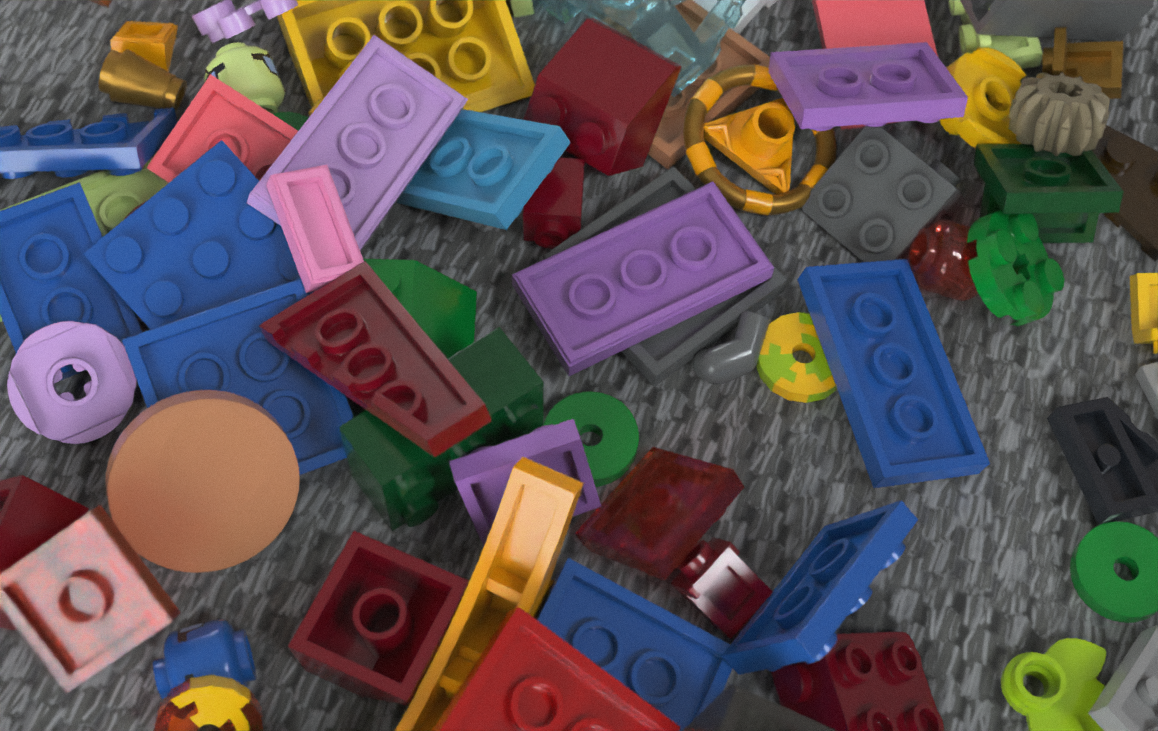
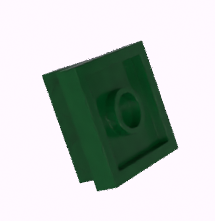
[973,144,1124,243]

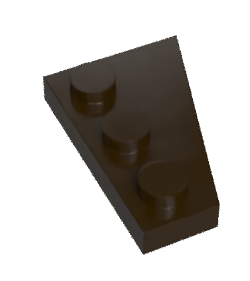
[1092,125,1158,262]

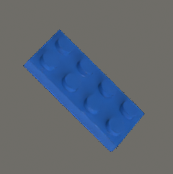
[797,259,990,488]

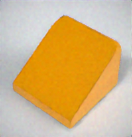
[110,21,178,71]

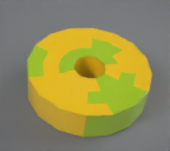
[756,312,837,403]

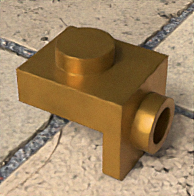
[1042,27,1123,99]

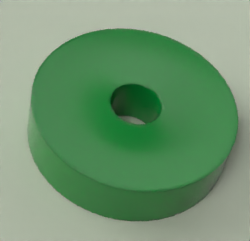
[543,391,639,487]
[1070,521,1158,623]

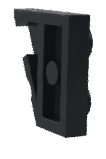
[1047,397,1158,525]

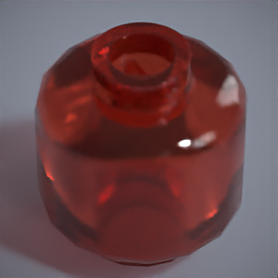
[907,219,978,301]

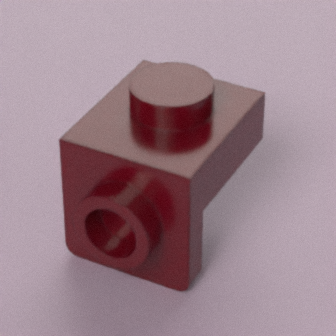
[670,537,773,639]

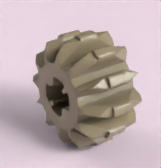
[1009,72,1110,156]

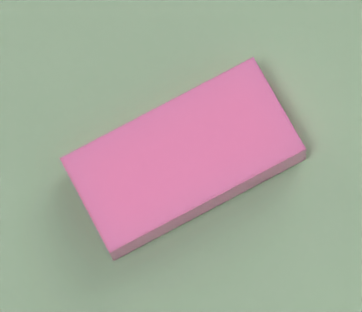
[266,165,364,293]

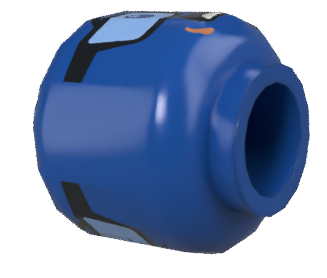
[153,619,257,713]

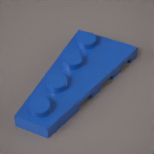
[0,108,177,179]

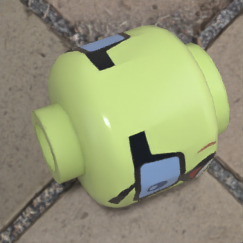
[204,42,285,114]

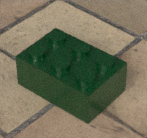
[339,327,544,531]

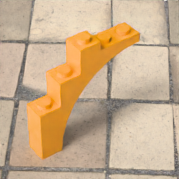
[395,456,584,731]

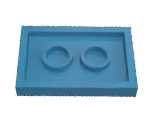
[396,109,571,230]

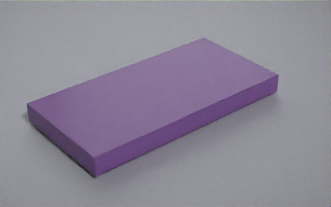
[512,182,774,376]

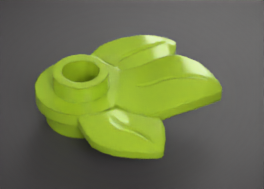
[1001,638,1106,731]

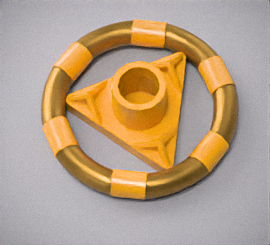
[683,64,836,216]

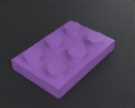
[768,42,968,131]

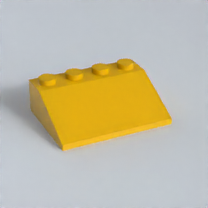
[277,0,535,112]

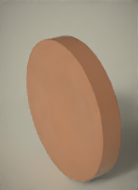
[106,390,300,573]

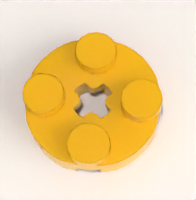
[939,47,1026,149]

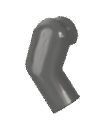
[693,311,770,384]

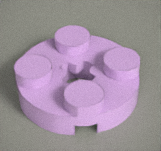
[7,321,137,444]

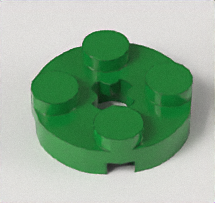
[967,210,1064,326]

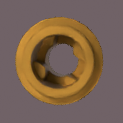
[99,49,187,111]

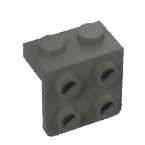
[802,125,966,262]

